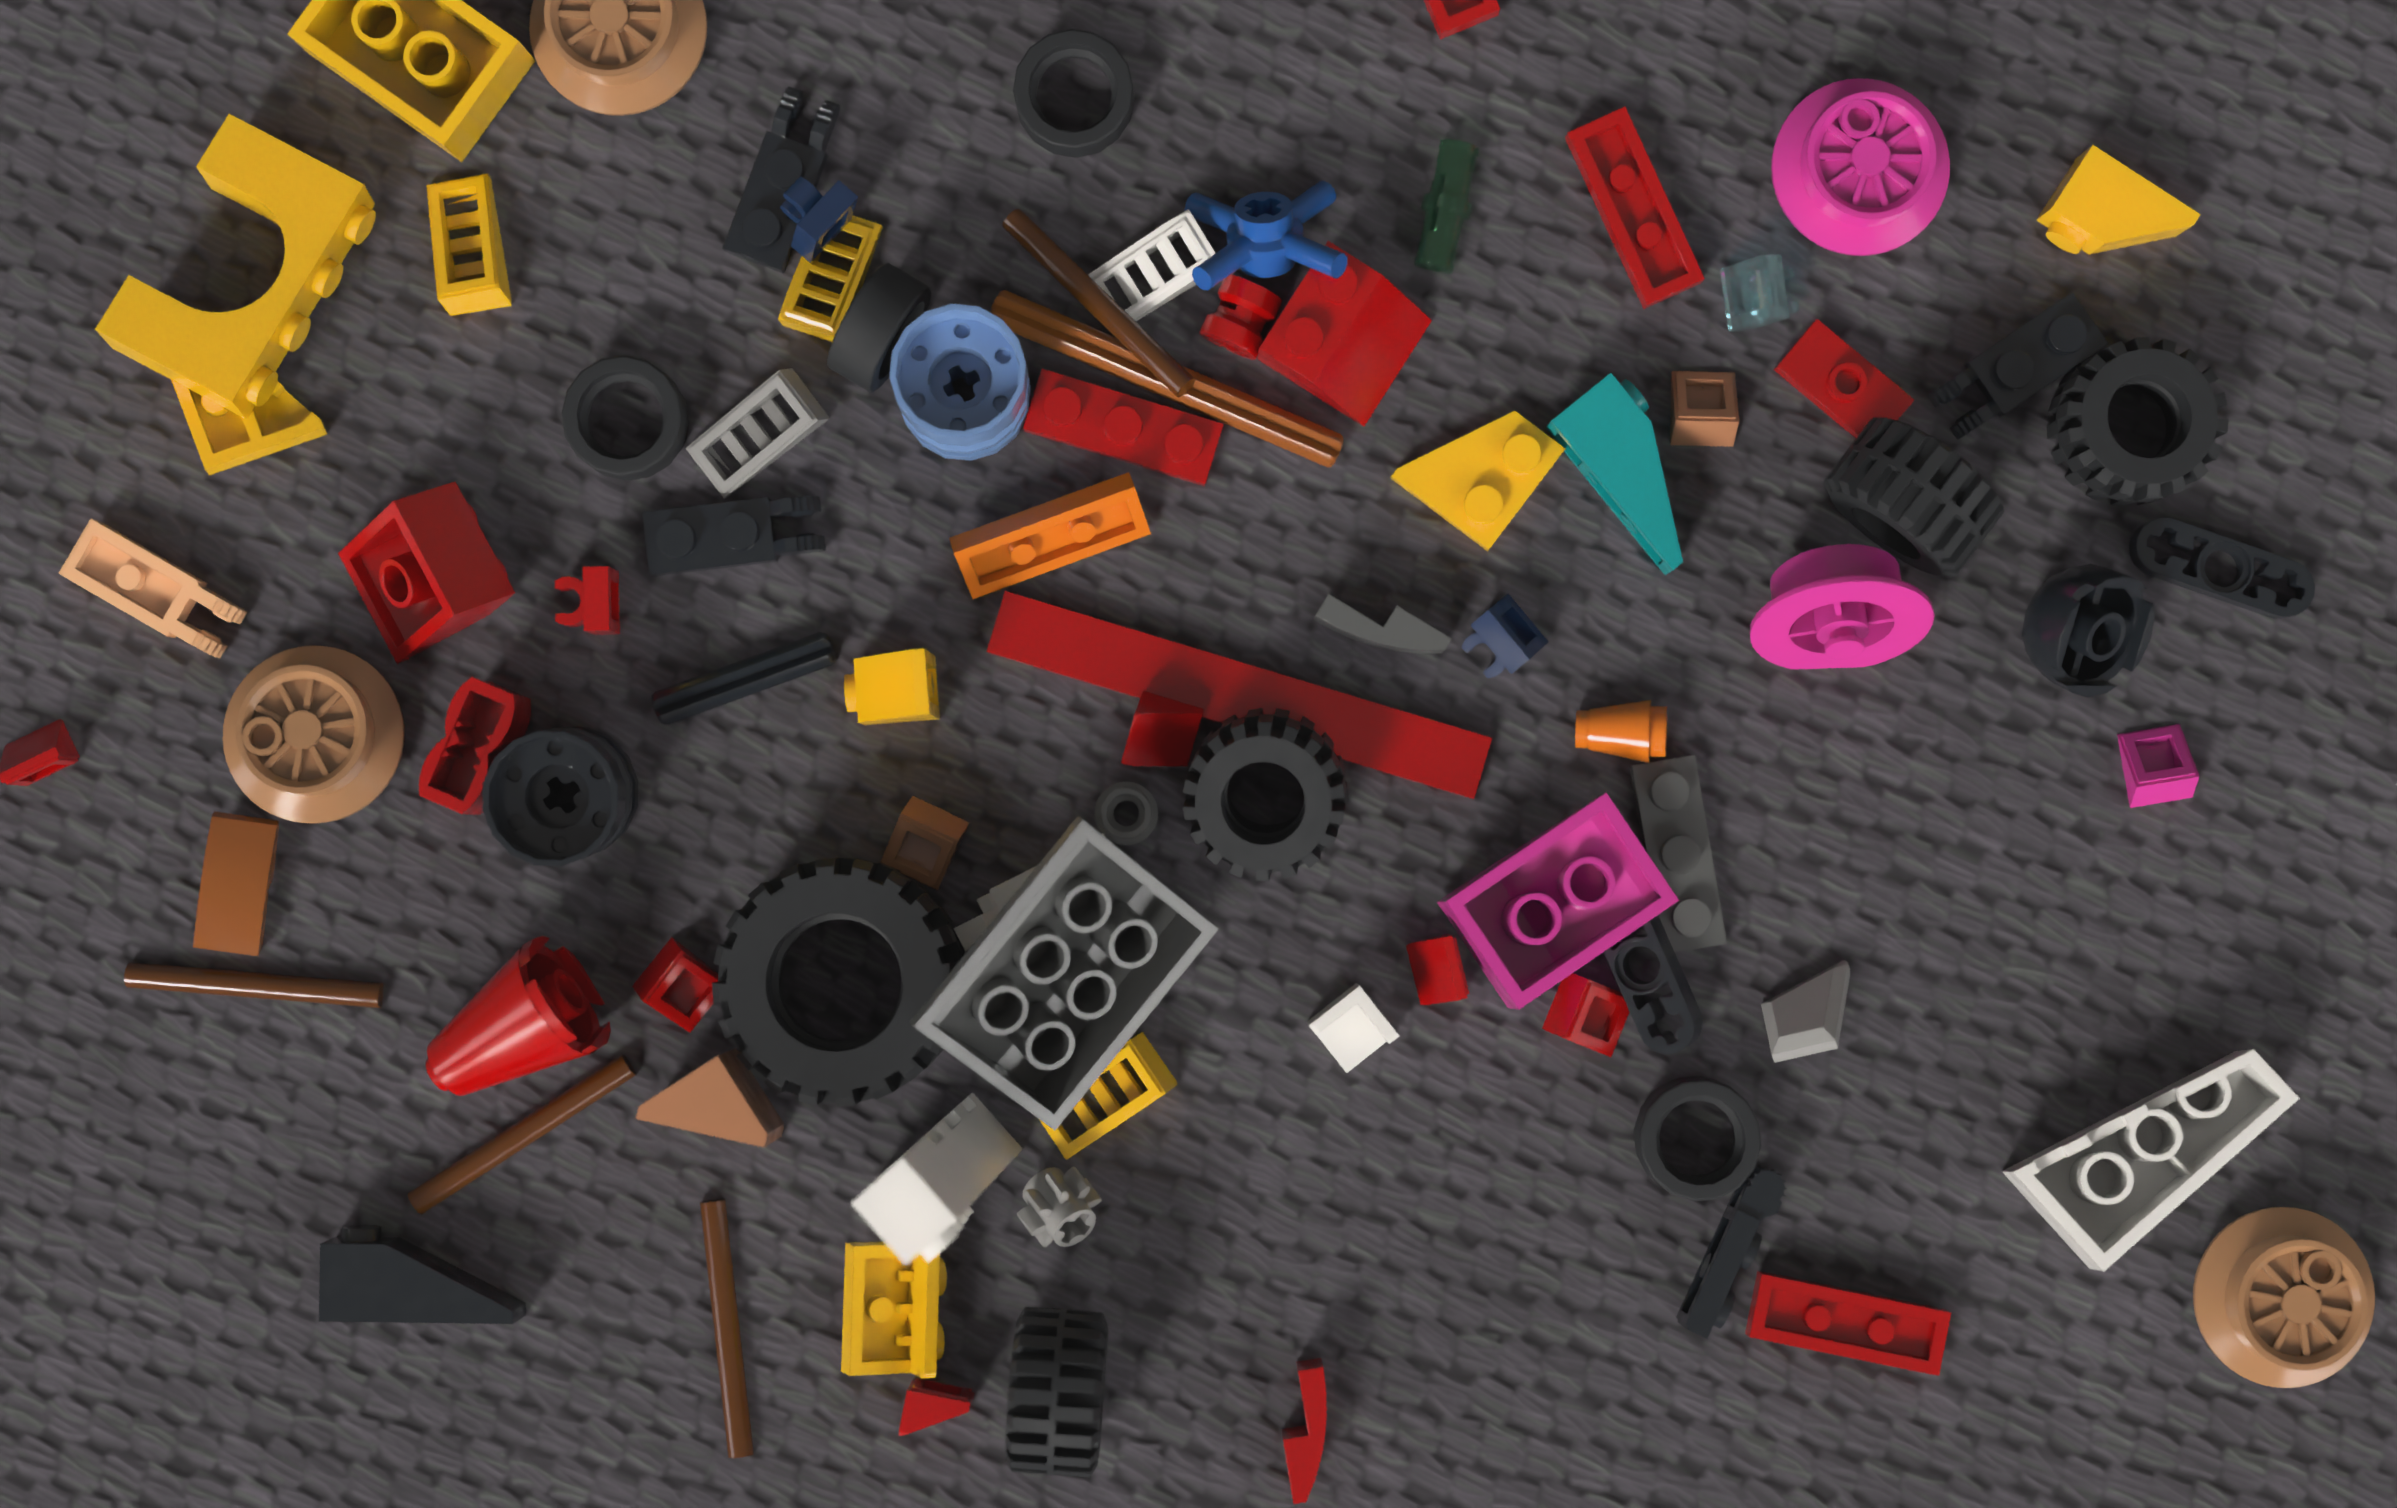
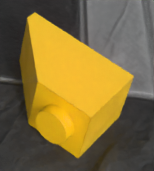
[2036,145,2201,254]
[844,648,940,725]

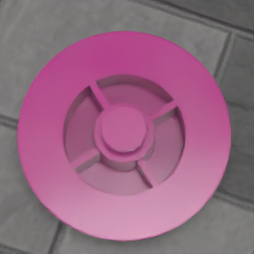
[1771,78,1950,256]
[1750,544,1934,669]

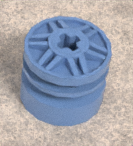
[889,304,1031,461]

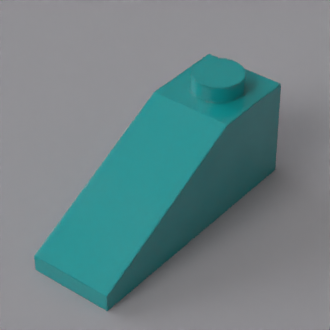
[1545,373,1683,575]

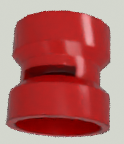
[1199,275,1283,360]

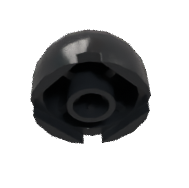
[2022,564,2155,698]

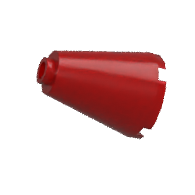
[425,935,611,1096]

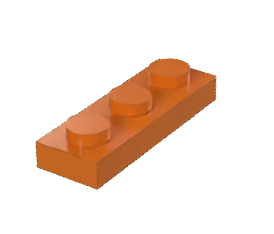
[949,472,1151,599]

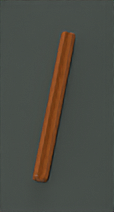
[990,290,1344,467]

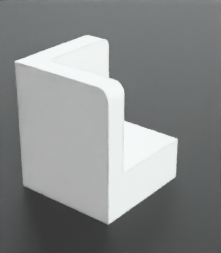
[1307,983,1399,1073]

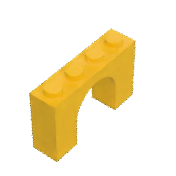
[95,114,376,419]

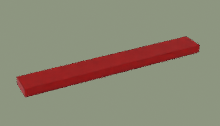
[986,591,1492,799]

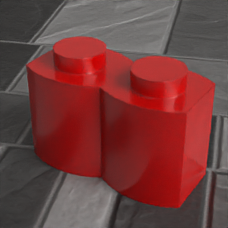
[419,677,531,815]

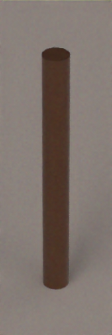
[1002,209,1195,398]
[124,962,384,1008]
[408,1054,637,1215]
[700,1199,754,1458]

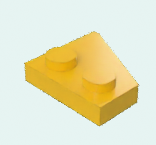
[171,379,327,475]
[1391,411,1565,551]

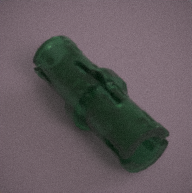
[1413,139,1480,274]

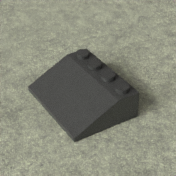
[910,816,1219,1130]

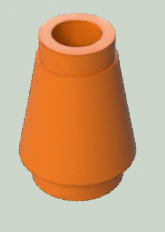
[1575,700,1667,763]

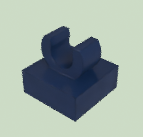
[780,176,858,263]
[1462,594,1549,678]

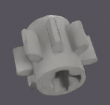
[1017,1167,1102,1247]

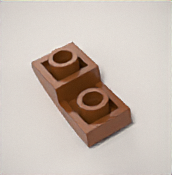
[193,811,279,956]

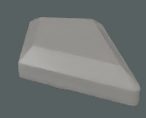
[1761,960,1850,1063]

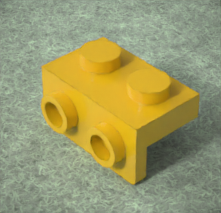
[841,1242,947,1378]

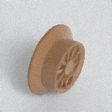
[529,0,707,116]
[223,646,405,824]
[2193,1207,2375,1388]

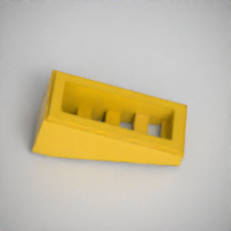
[426,173,512,316]
[778,215,883,342]
[1039,1032,1178,1160]

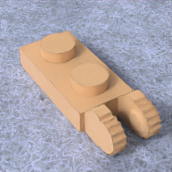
[59,518,248,659]

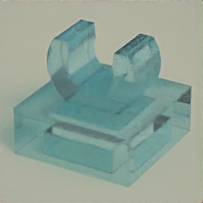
[1720,254,1799,332]

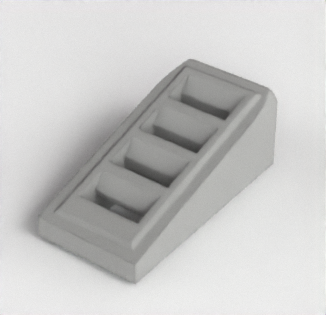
[685,368,830,498]

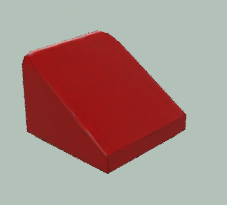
[1121,691,1204,766]
[0,719,80,786]
[1406,934,1470,1005]
[632,937,719,1033]
[1542,973,1629,1057]
[898,1378,975,1436]

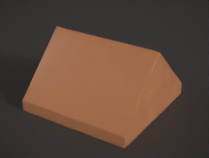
[636,1048,784,1148]

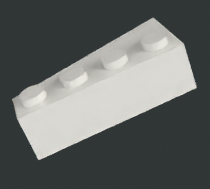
[2002,1049,2300,1272]
[851,1092,1023,1265]

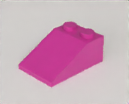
[1437,793,1679,1010]

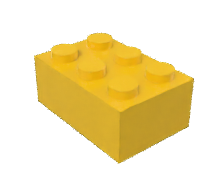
[287,0,536,162]

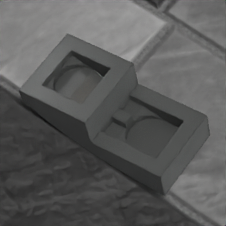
[1313,594,1452,654]

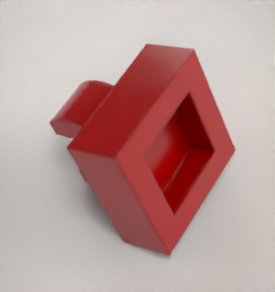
[554,566,620,635]

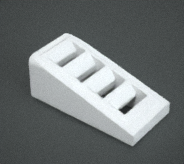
[1088,209,1215,321]

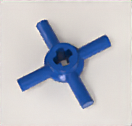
[1185,181,1348,290]

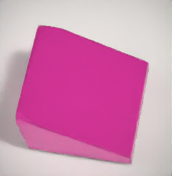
[2117,724,2200,808]

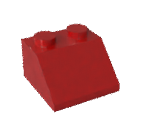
[1258,241,1432,427]
[338,481,515,664]

